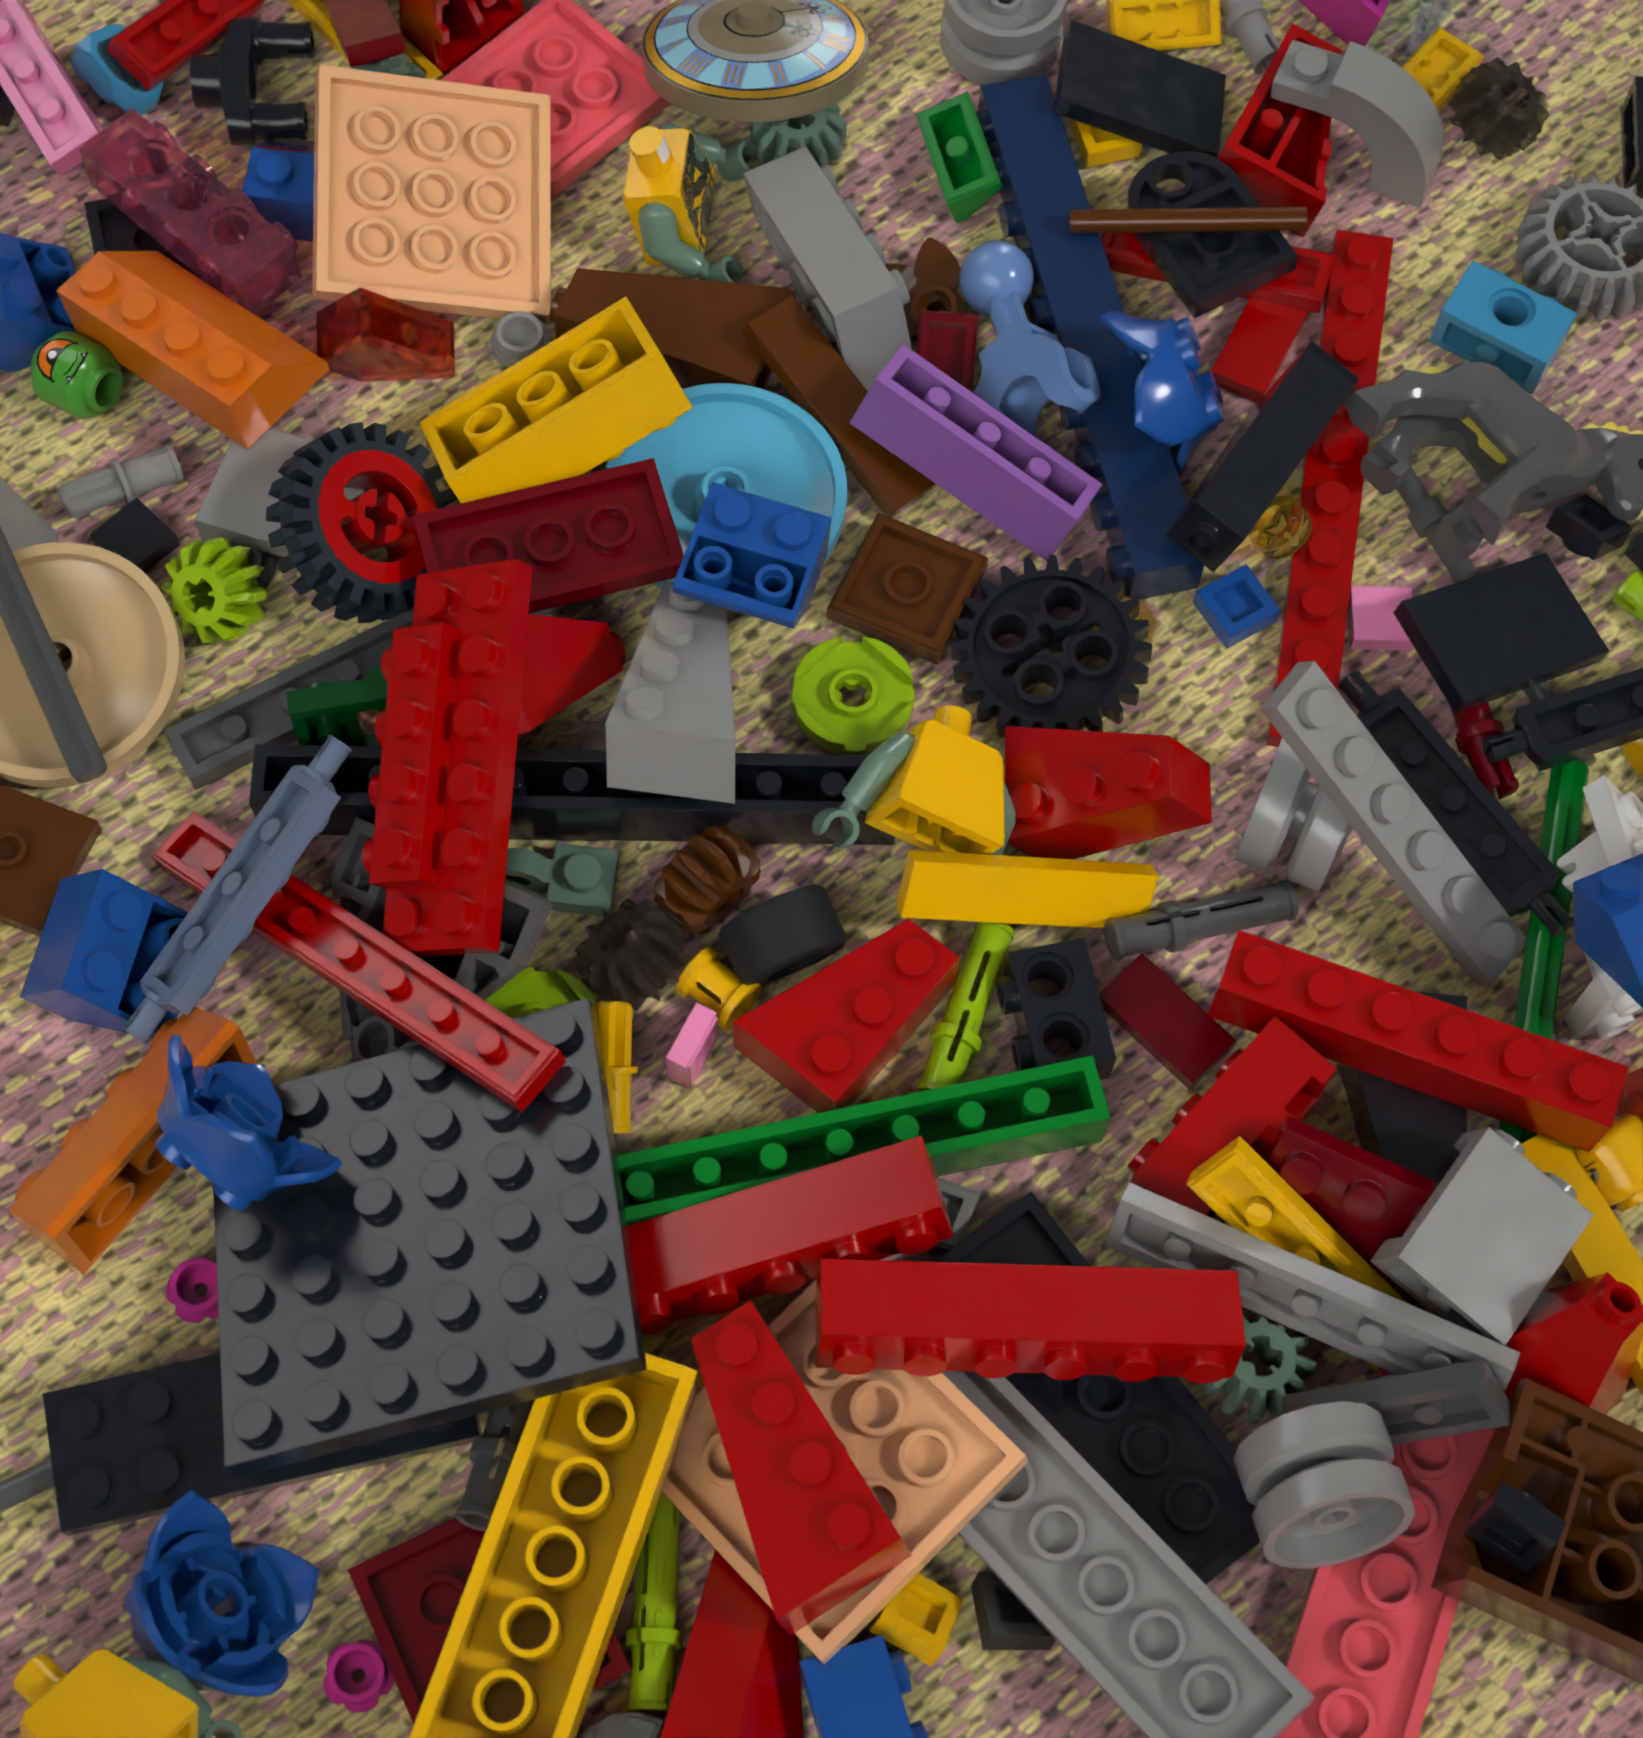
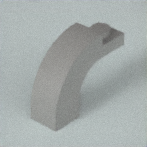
[1270,40,1444,208]

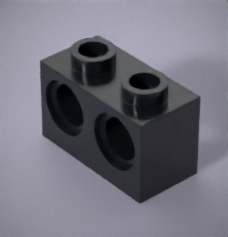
[996,938,1116,1080]

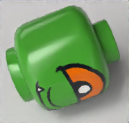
[31,331,124,419]

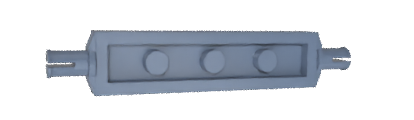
[122,734,353,1043]

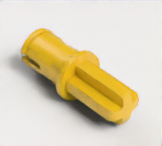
[594,1000,638,1134]

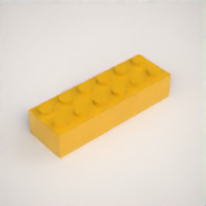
[409,1353,699,1738]

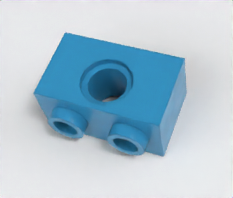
[1429,261,1578,394]

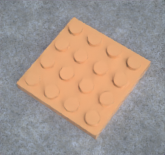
[312,64,551,323]
[662,1279,1028,1664]

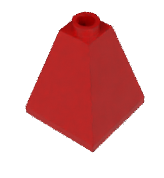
[518,614,626,738]
[1504,1272,1643,1414]

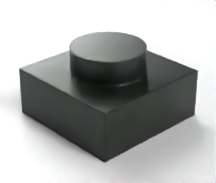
[971,1572,1056,1651]

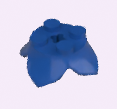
[1099,311,1225,476]
[155,1034,343,1211]
[125,1490,320,1697]

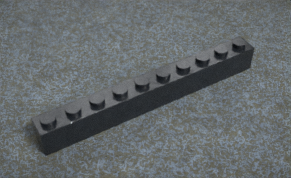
[249,744,895,845]

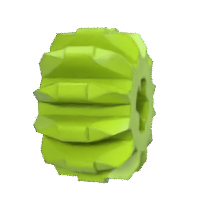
[159,537,271,644]

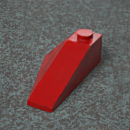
[661,1549,804,1738]

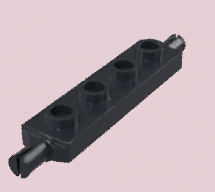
[1482,668,1643,772]
[1339,671,1575,938]

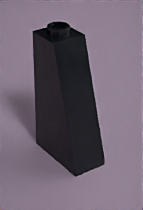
[1165,341,1359,573]
[1337,991,1467,1183]

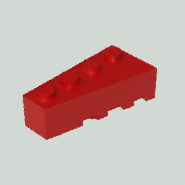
[691,1300,912,1636]

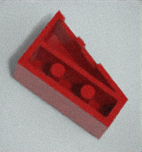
[399,0,525,77]

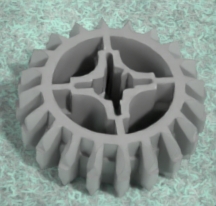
[1516,172,1643,323]

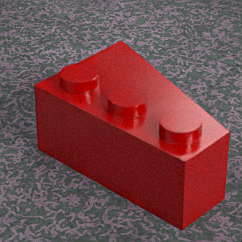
[1217,23,1342,237]
[1005,726,1212,859]
[733,919,960,1113]
[1128,1016,1337,1218]

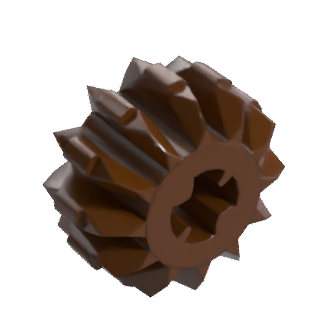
[653,826,761,935]

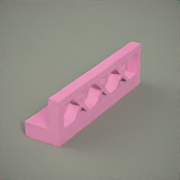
[0,0,127,177]

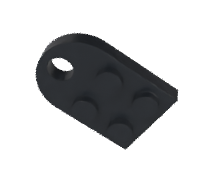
[1127,151,1297,319]

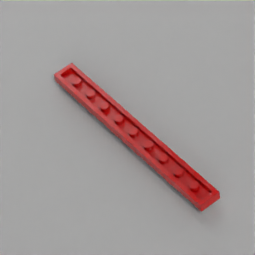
[1266,229,1393,747]

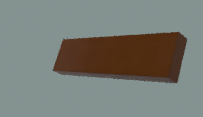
[742,295,936,518]

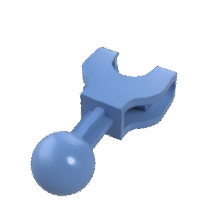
[959,241,1100,438]

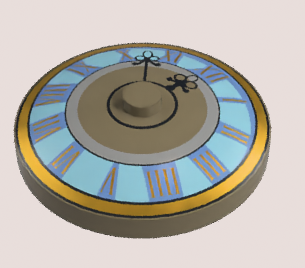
[642,0,868,122]

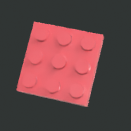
[441,0,671,198]

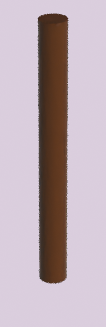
[1070,206,1307,234]

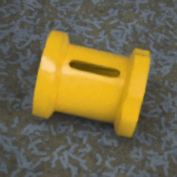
[676,946,762,1031]

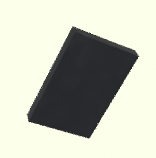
[1053,20,1226,158]
[1393,553,1609,714]

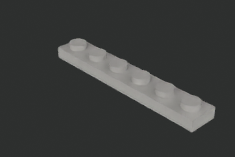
[1260,661,1527,986]
[1105,1182,1520,1391]

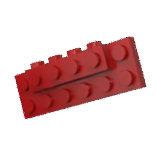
[362,559,533,957]

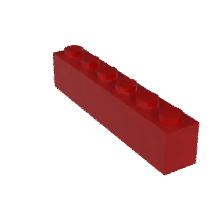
[1207,930,1628,1152]
[627,1136,954,1335]
[815,1259,1246,1384]

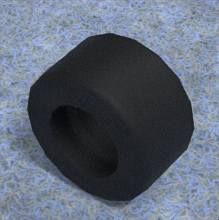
[718,884,847,986]

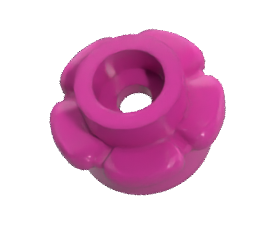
[166,1257,219,1323]
[323,1639,394,1713]

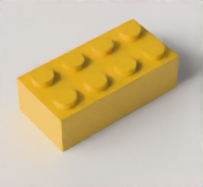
[419,297,693,503]

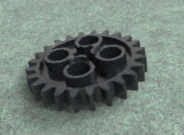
[951,555,1152,738]

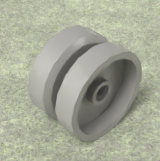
[941,0,1068,85]
[1234,737,1352,892]
[1233,1401,1416,1569]

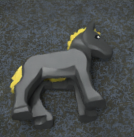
[1342,362,1643,560]

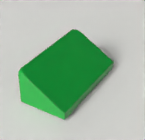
[915,91,1002,223]

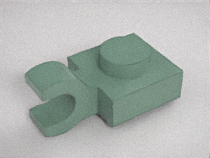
[506,842,619,917]

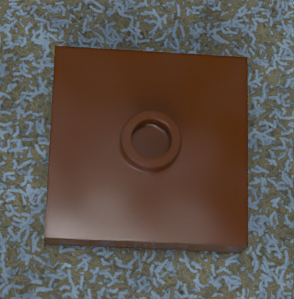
[827,513,989,665]
[0,784,102,937]

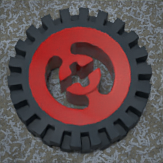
[266,422,458,623]

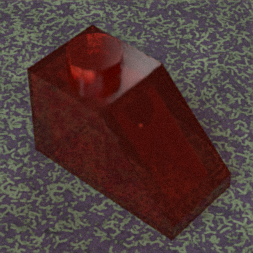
[316,287,455,382]

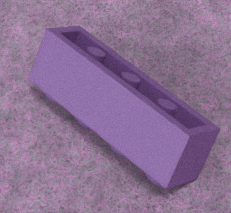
[850,344,1102,561]

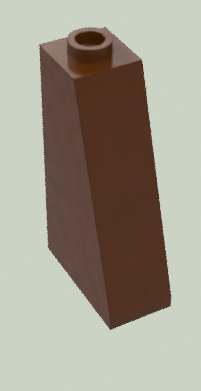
[549,268,796,389]

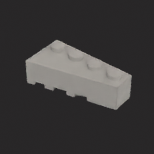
[743,146,912,391]
[605,581,735,804]

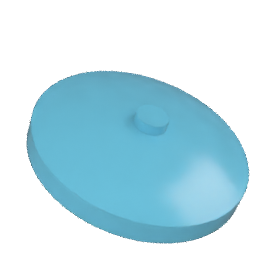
[605,383,848,589]

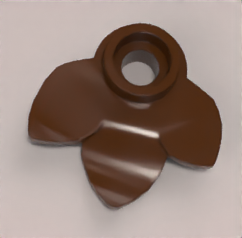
[885,237,966,340]

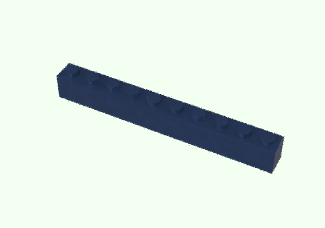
[976,74,1204,600]

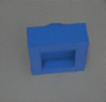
[1193,564,1281,649]

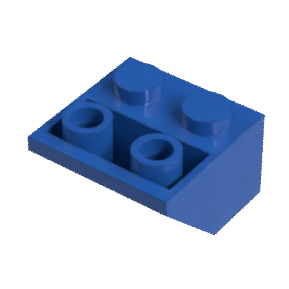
[0,233,76,372]
[672,482,832,629]
[20,869,188,1039]

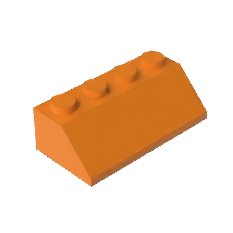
[56,251,330,450]
[8,1007,258,1275]

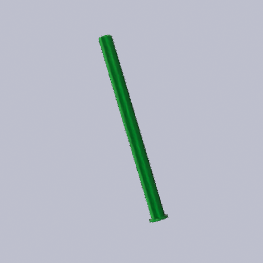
[1499,760,1589,1144]

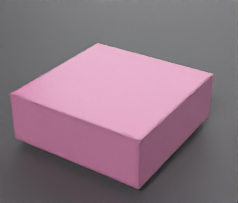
[1348,586,1413,651]
[665,1002,719,1088]

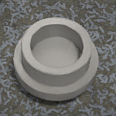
[491,311,550,367]

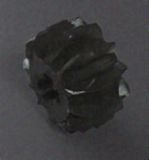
[1448,57,1550,161]
[575,898,689,1011]

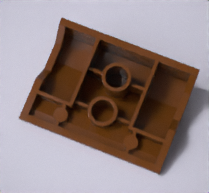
[1431,1378,1643,1684]

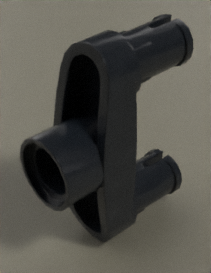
[190,17,315,146]

